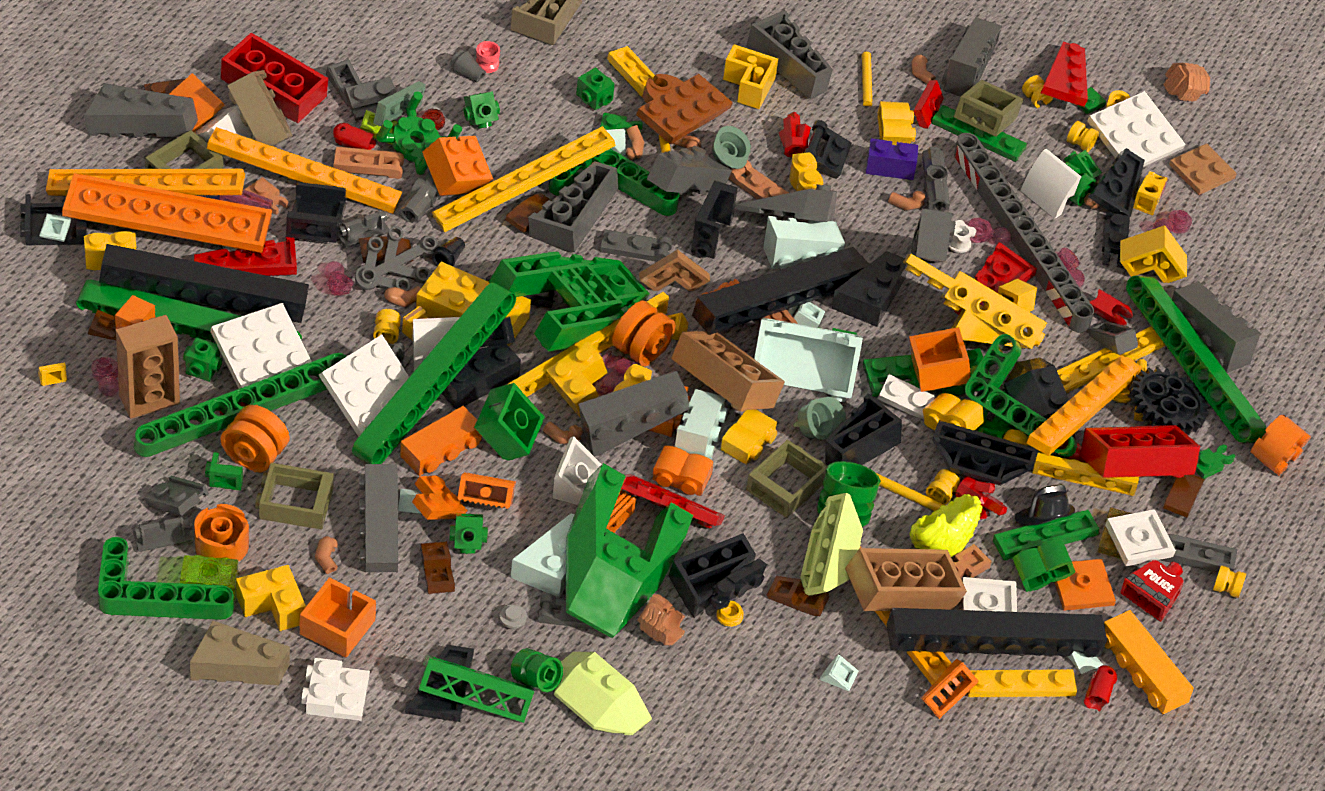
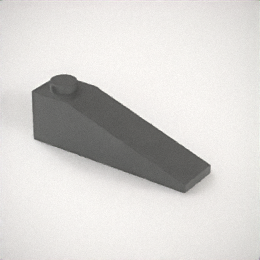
[735,184,837,222]

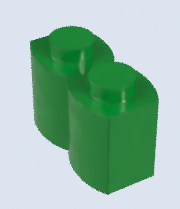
[1012,538,1076,592]

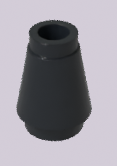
[432,237,465,266]

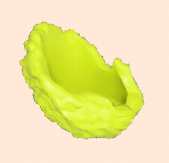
[910,494,982,557]

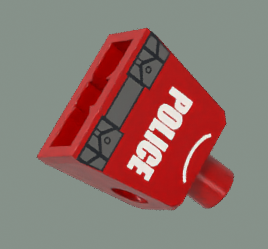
[1120,560,1184,622]

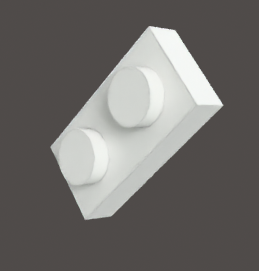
[877,374,935,420]

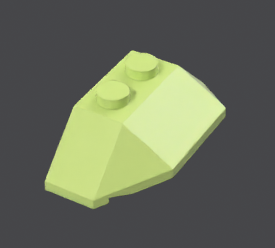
[800,493,863,595]
[554,652,652,735]

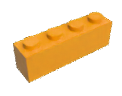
[1104,610,1194,714]

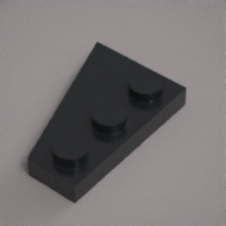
[1088,148,1145,217]
[405,645,474,722]

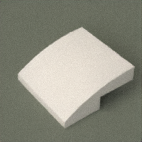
[1020,149,1081,219]
[413,317,460,371]

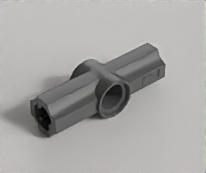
[922,147,950,212]
[399,170,442,223]

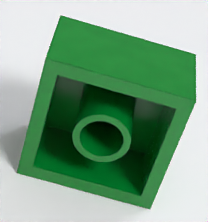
[474,383,545,461]

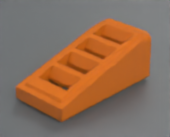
[921,659,979,719]

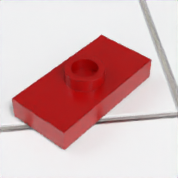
[913,80,944,129]

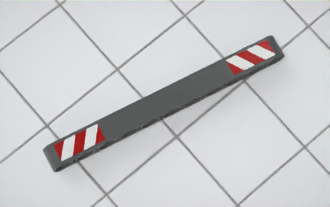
[954,133,1094,333]

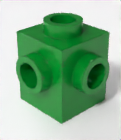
[576,67,615,111]
[463,91,500,129]
[183,337,223,382]
[449,513,488,554]

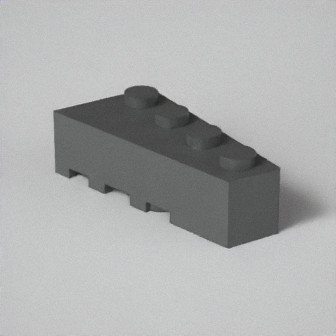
[746,10,833,99]
[942,17,1002,97]
[84,83,198,137]
[528,161,618,252]
[911,209,956,262]
[1172,281,1260,373]
[579,371,689,456]
[359,464,398,572]

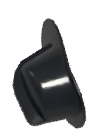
[1015,484,1075,526]

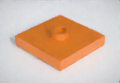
[170,73,225,132]
[1054,559,1116,611]

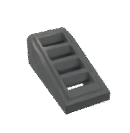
[326,59,362,107]
[1087,321,1138,355]

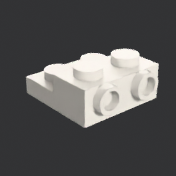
[301,658,370,721]

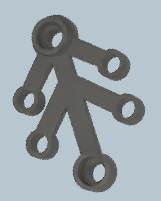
[355,226,438,291]

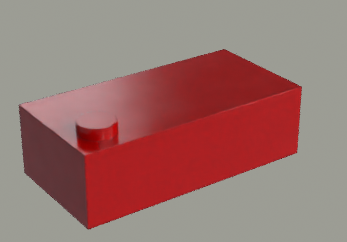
[220,33,328,123]
[1080,425,1200,478]

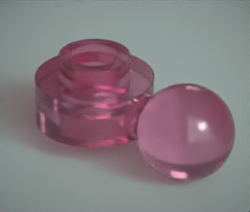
[1152,210,1192,234]
[968,218,1011,246]
[1056,248,1085,287]
[324,261,354,296]
[91,357,119,396]

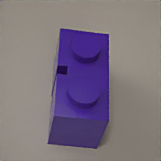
[866,138,918,180]

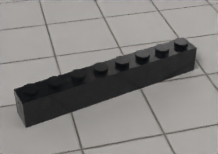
[99,244,309,323]
[692,247,869,335]
[886,608,1107,657]

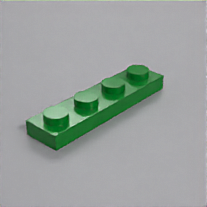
[931,105,1027,162]
[993,510,1100,561]

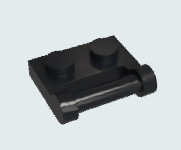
[803,120,852,179]

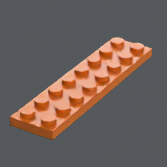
[62,173,272,253]

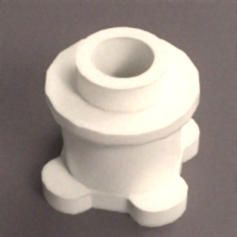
[949,220,976,253]

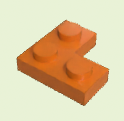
[412,475,468,520]

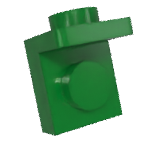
[1064,150,1102,178]
[205,452,243,491]

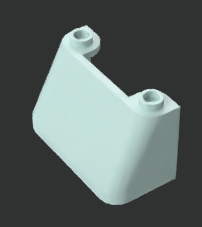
[754,318,863,402]

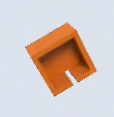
[422,136,493,195]
[909,327,971,392]
[300,577,376,658]

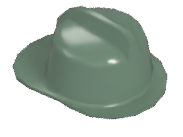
[712,126,751,169]
[793,397,846,440]

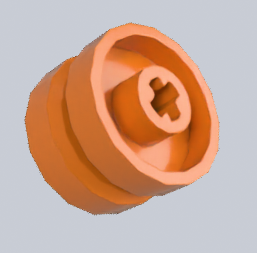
[612,300,676,367]
[220,405,290,473]

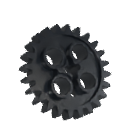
[1128,367,1209,435]

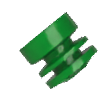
[817,461,881,527]

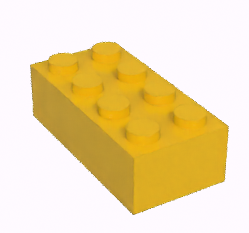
[416,262,531,346]

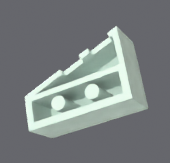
[763,216,845,269]
[675,389,728,459]
[511,513,575,598]

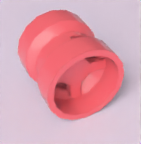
[476,41,500,73]

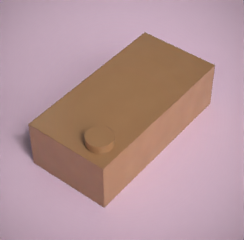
[116,315,180,419]
[671,331,785,412]
[845,548,967,611]

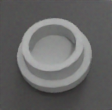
[500,605,527,629]

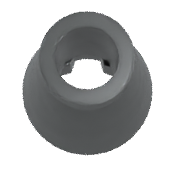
[450,50,486,82]

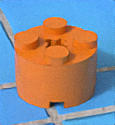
[1250,414,1311,476]
[194,504,249,567]

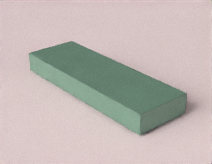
[373,81,426,126]

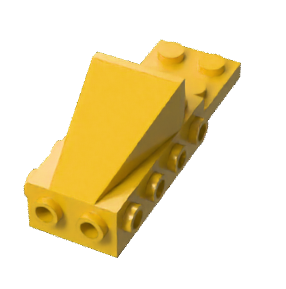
[903,254,1047,349]

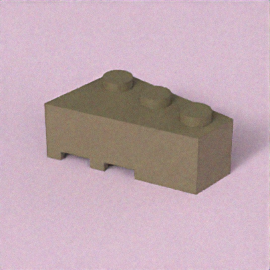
[511,0,582,45]
[227,70,293,147]
[190,621,290,685]

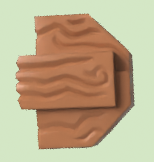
[1163,63,1210,102]
[637,594,685,645]

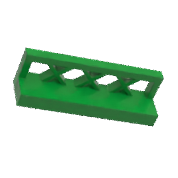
[418,654,534,723]

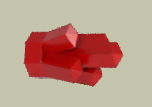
[779,112,811,157]
[956,476,1007,520]

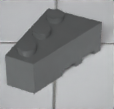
[647,146,732,195]

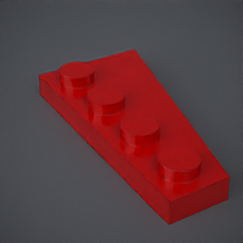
[1040,41,1088,107]
[194,237,297,276]
[954,242,1037,315]
[621,474,725,528]

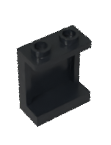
[691,180,738,259]
[286,182,346,243]
[20,194,87,246]

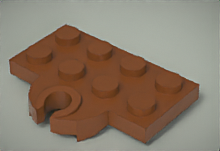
[636,74,733,145]

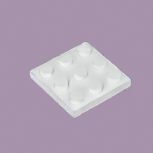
[1087,91,1186,167]
[210,303,312,389]
[319,335,409,437]

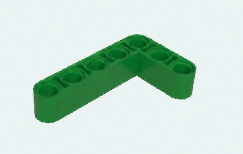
[548,148,679,216]
[965,334,1077,458]
[98,537,234,620]

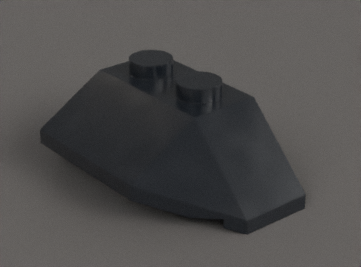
[1003,357,1075,448]
[932,420,1039,486]

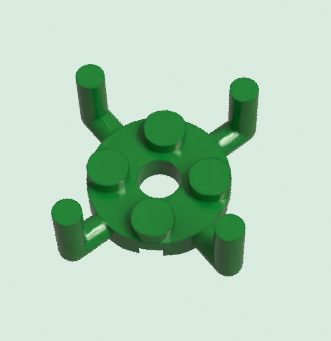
[376,91,462,175]

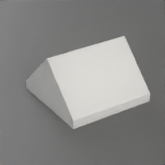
[194,105,253,161]
[553,436,601,505]

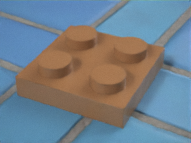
[1169,143,1237,195]

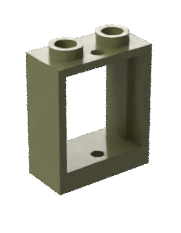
[954,80,1023,136]
[145,130,224,169]
[746,439,827,518]
[255,463,334,530]

